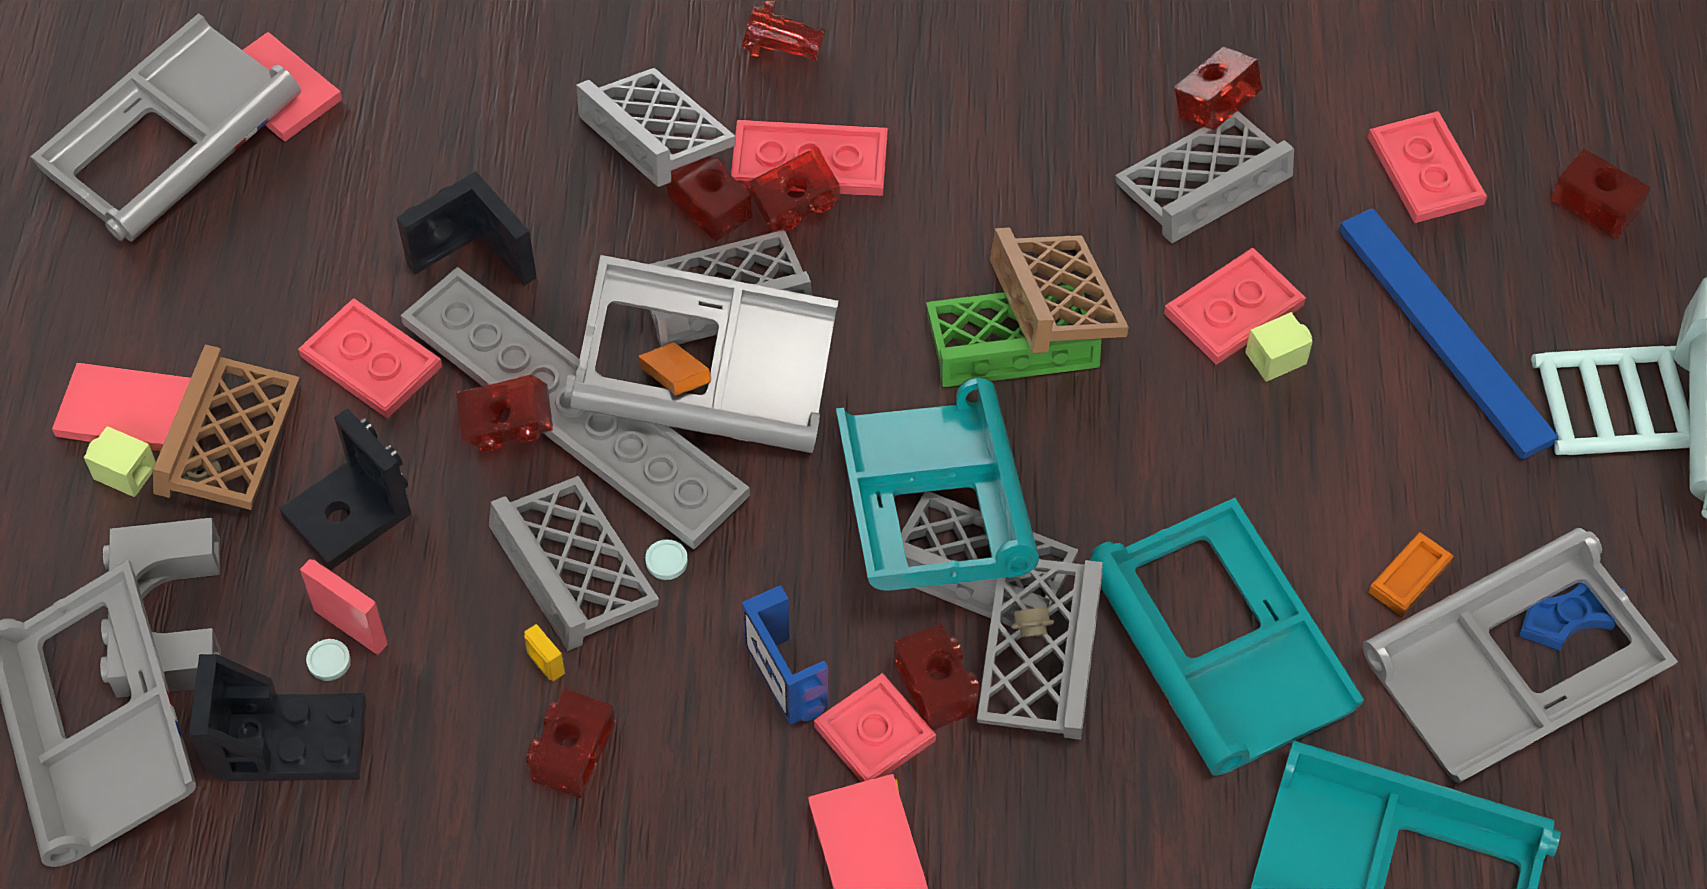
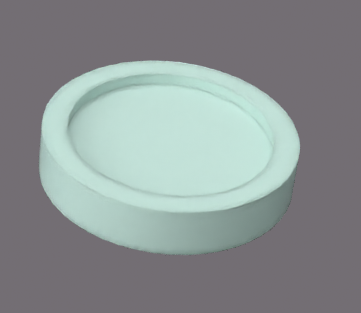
[645,540,688,580]
[306,639,351,681]

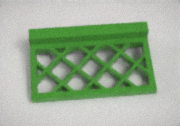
[926,285,1102,387]

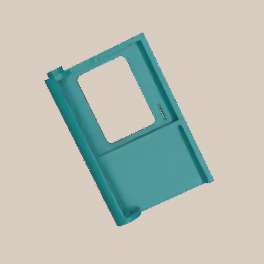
[836,378,1039,591]
[1089,498,1364,776]
[1250,740,1561,889]

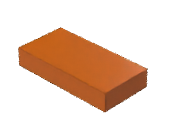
[638,342,712,396]
[1368,532,1454,617]

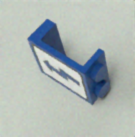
[742,585,828,725]

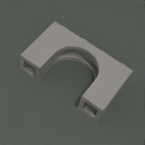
[100,518,221,698]

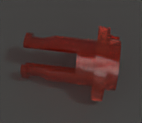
[742,0,825,61]

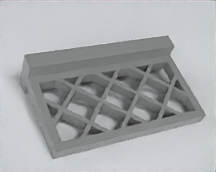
[576,68,736,187]
[1115,110,1294,243]
[649,230,812,347]
[489,476,659,651]
[901,491,1078,637]
[977,559,1103,740]

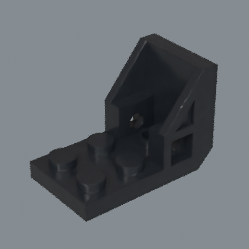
[189,654,367,781]

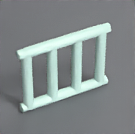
[1531,346,1690,455]

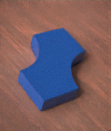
[1519,583,1626,651]

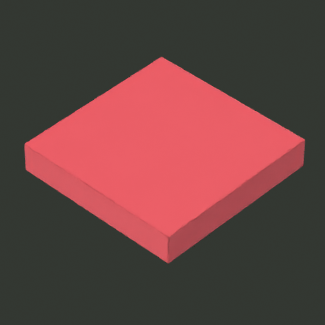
[300,559,388,655]
[814,673,936,782]

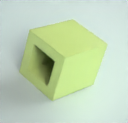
[1245,312,1313,382]
[84,426,156,497]

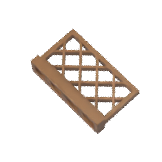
[990,227,1129,353]
[153,344,300,510]

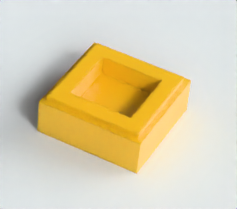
[524,624,565,682]

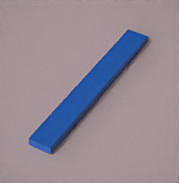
[1339,208,1558,460]

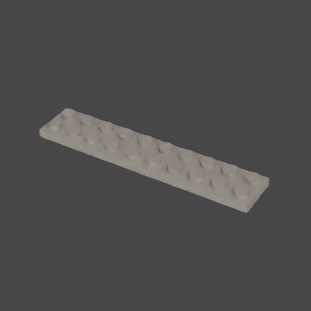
[401,267,750,549]

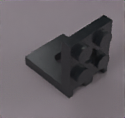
[396,171,537,286]
[279,408,411,571]

